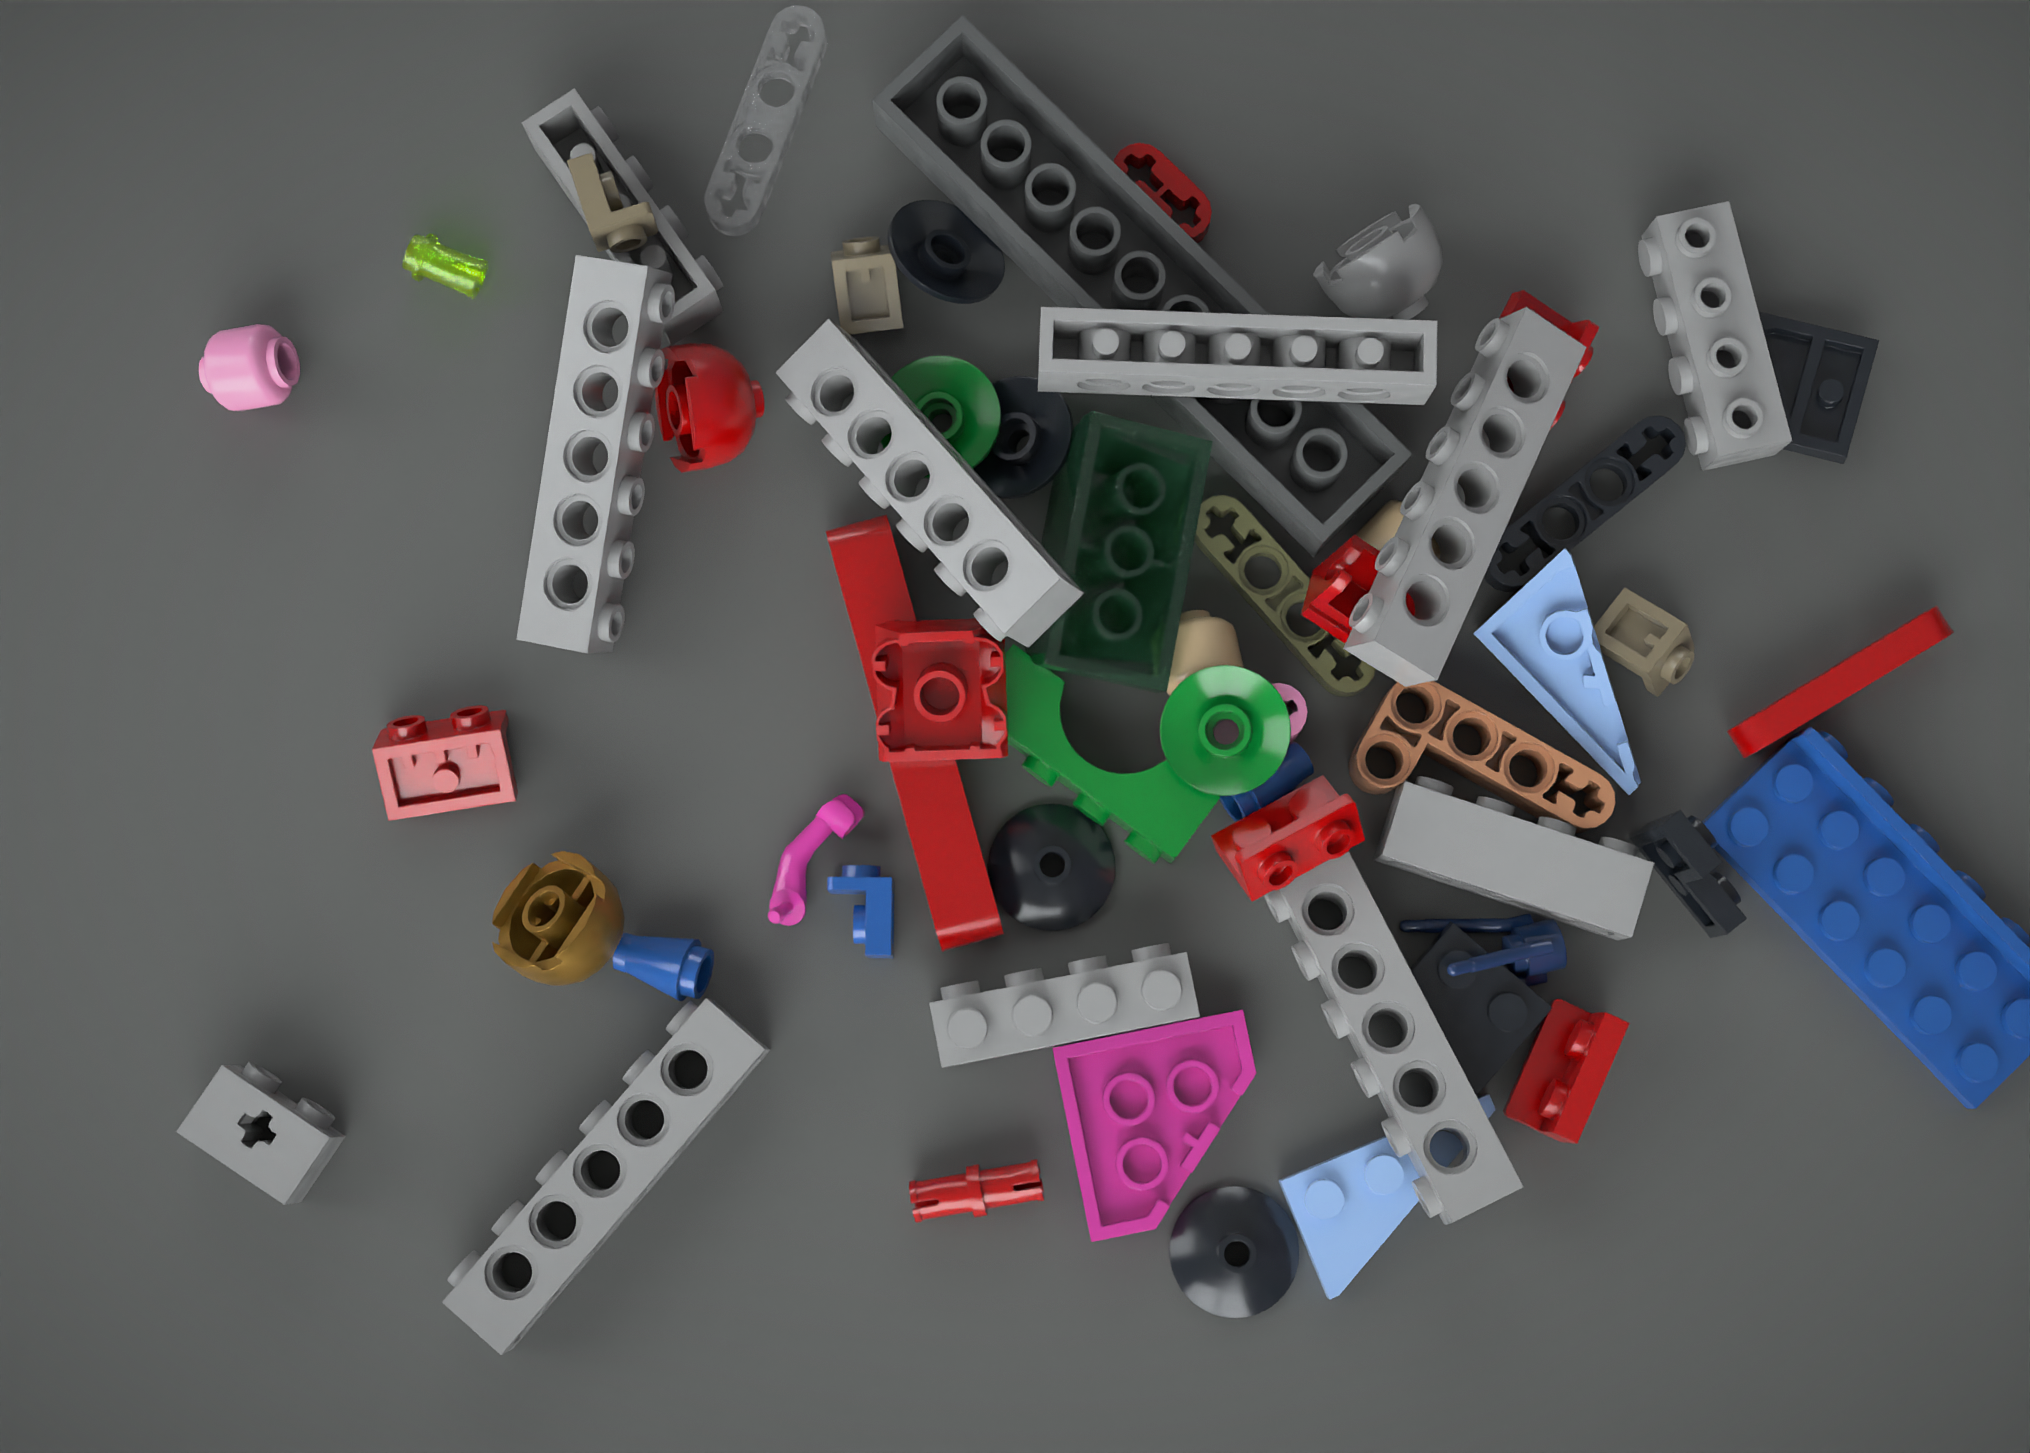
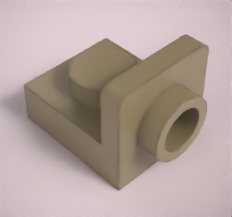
[567,153,658,253]
[831,236,903,335]
[1594,587,1695,697]

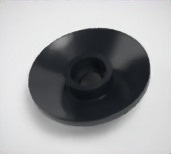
[887,200,1005,304]
[973,376,1074,499]
[988,804,1115,931]
[1169,1186,1299,1318]

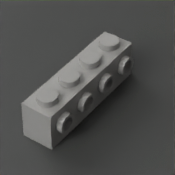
[522,88,724,346]
[1638,201,1792,471]
[1373,776,1654,941]
[929,943,1200,1068]

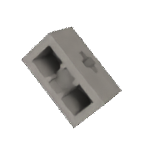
[176,1061,346,1205]

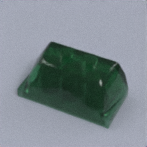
[1024,411,1213,694]

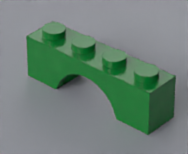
[1005,644,1220,864]

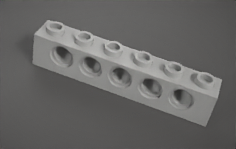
[516,255,675,654]
[1038,307,1437,405]
[1343,307,1587,687]
[776,319,1084,648]
[1264,851,1524,1225]
[442,998,770,1355]

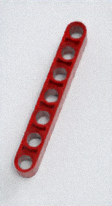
[825,514,1004,952]

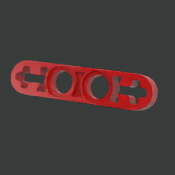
[1727,605,1954,758]

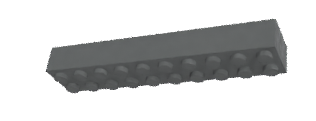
[872,15,1413,557]

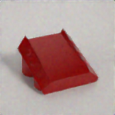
[872,618,1008,762]

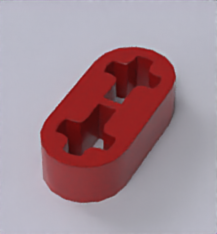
[1114,142,1212,243]

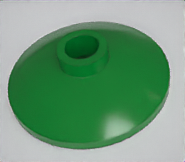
[881,355,1001,479]
[1160,665,1291,796]

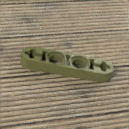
[1191,495,1376,697]

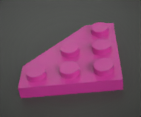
[1052,1010,1257,1242]

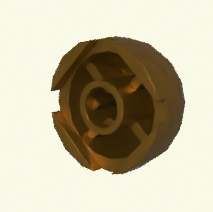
[492,851,625,986]

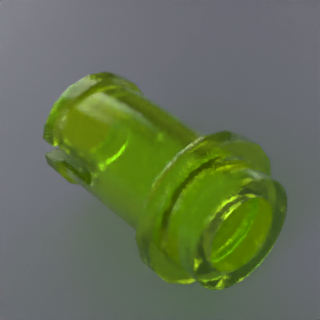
[402,233,488,299]

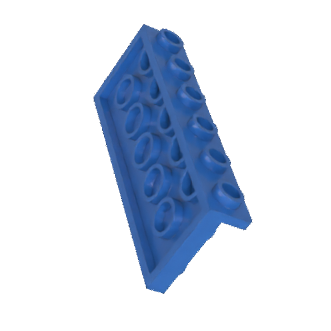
[1702,727,2030,1109]

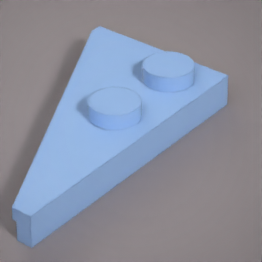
[1473,548,1641,795]
[1278,1094,1496,1299]

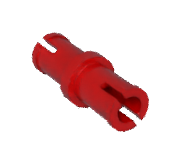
[909,1159,1045,1223]

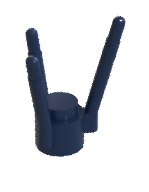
[1399,913,1567,987]

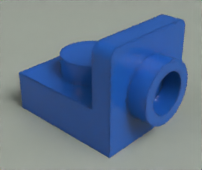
[827,865,895,958]

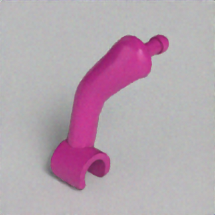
[768,794,865,926]

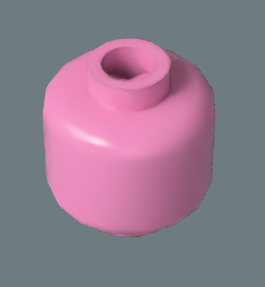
[199,324,300,411]

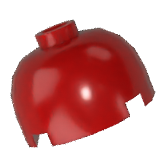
[655,343,765,473]

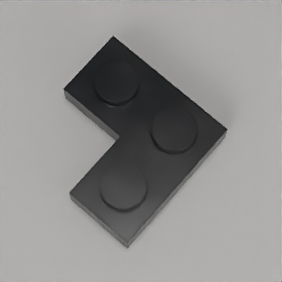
[1630,810,1747,938]

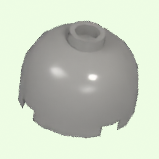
[1313,204,1443,320]

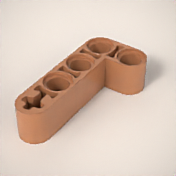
[1348,681,1616,834]

